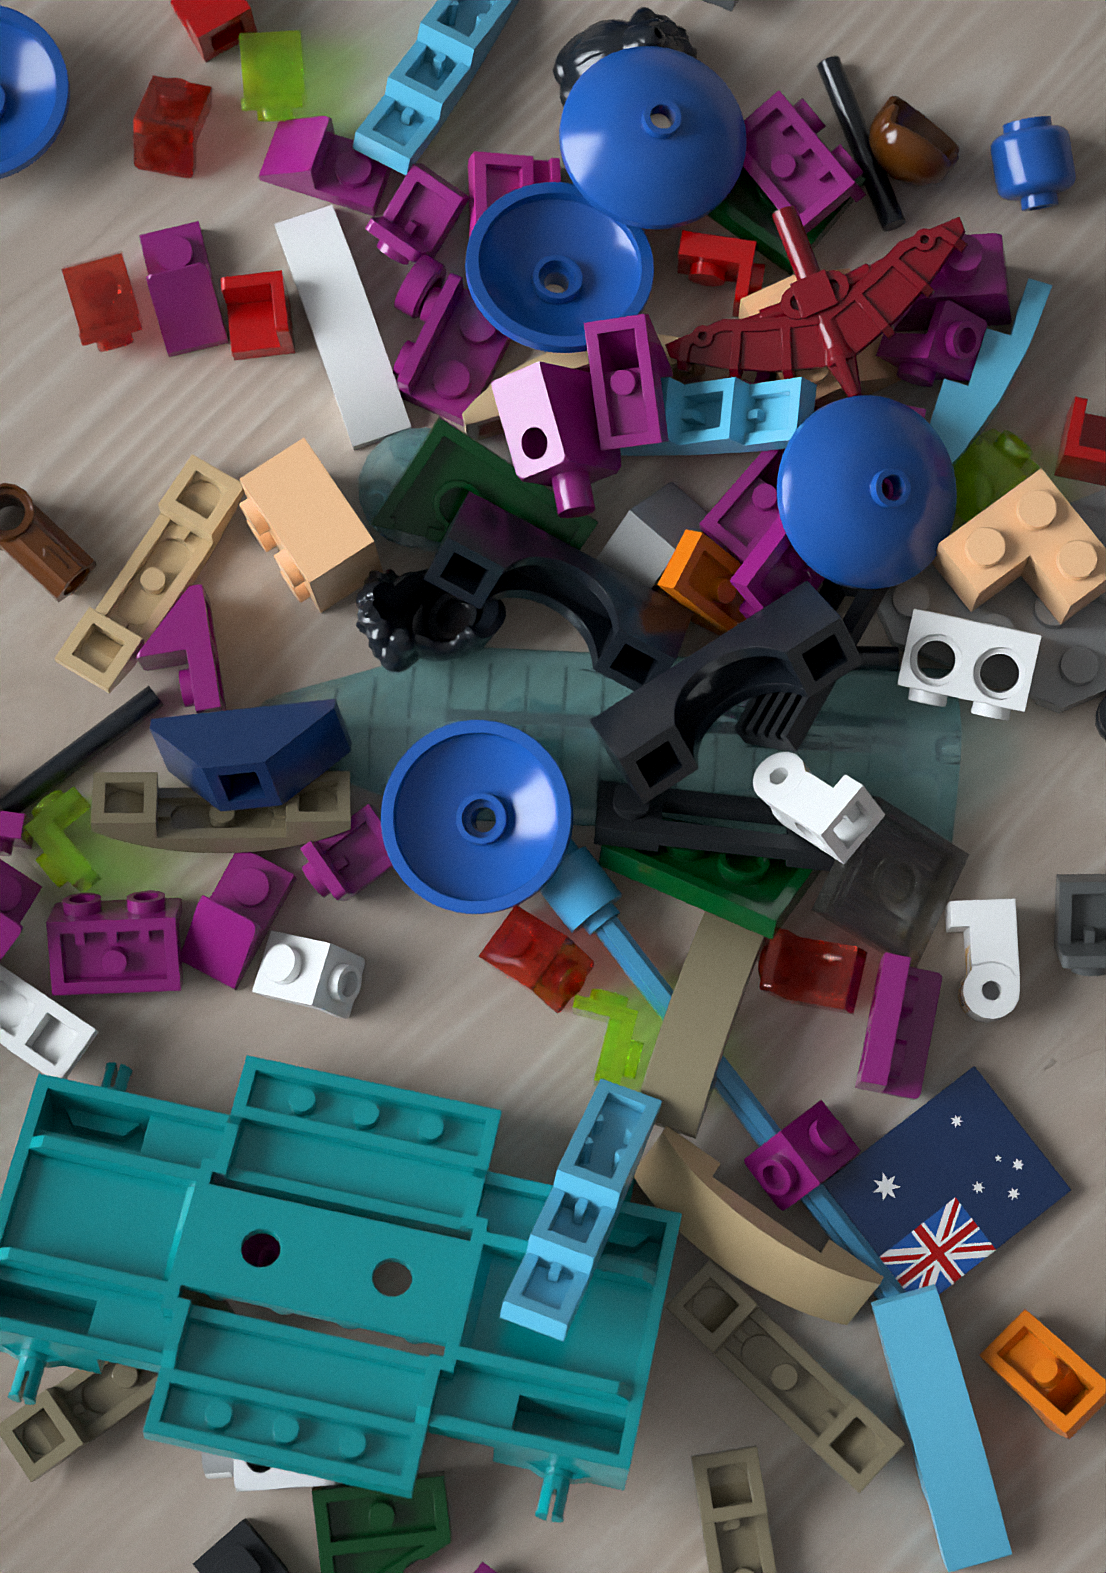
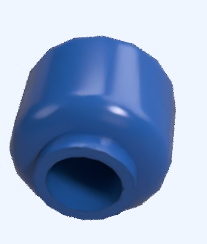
[991,116,1076,211]

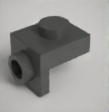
[1054,874,1106,976]

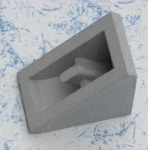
[597,482,708,591]

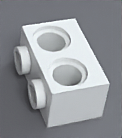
[897,608,1042,721]

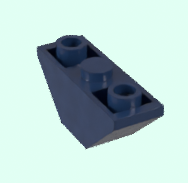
[149,698,352,812]

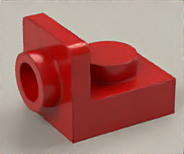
[677,230,766,317]

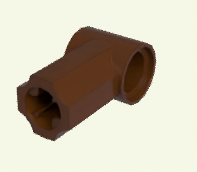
[0,483,96,603]

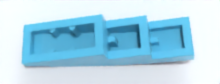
[352,0,519,176]
[930,278,1053,472]
[620,377,817,456]
[500,1079,662,1342]
[871,1284,1012,1573]

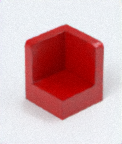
[170,0,258,63]
[220,270,296,360]
[1054,396,1106,486]

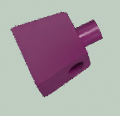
[893,233,1012,332]
[491,361,622,518]

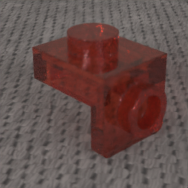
[133,75,212,178]
[61,251,143,352]
[479,906,594,1013]
[758,928,868,1015]

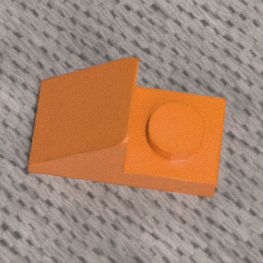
[657,529,746,636]
[979,1309,1106,1439]

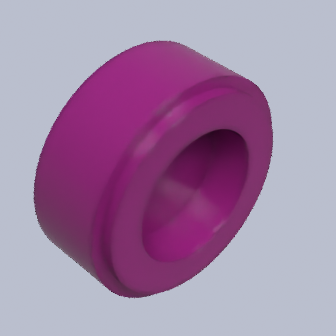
[394,254,446,319]

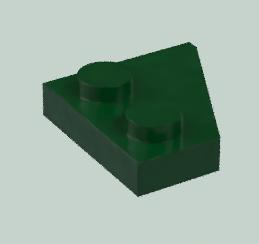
[311,1470,452,1573]

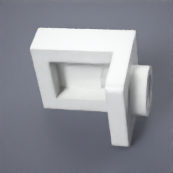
[252,930,365,1019]

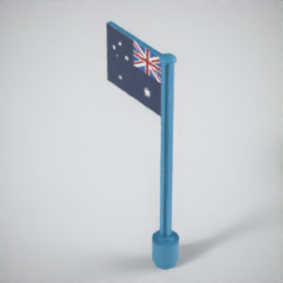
[539,838,1071,1300]

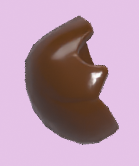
[869,96,960,186]

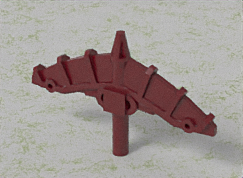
[665,205,968,397]

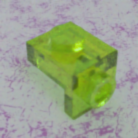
[239,29,308,122]
[953,428,1040,522]
[24,787,102,893]
[572,989,644,1087]

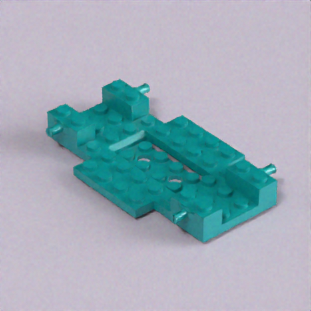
[0,1055,682,1523]

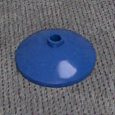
[0,6,70,179]
[559,46,747,230]
[465,182,654,353]
[777,395,957,590]
[381,720,574,914]

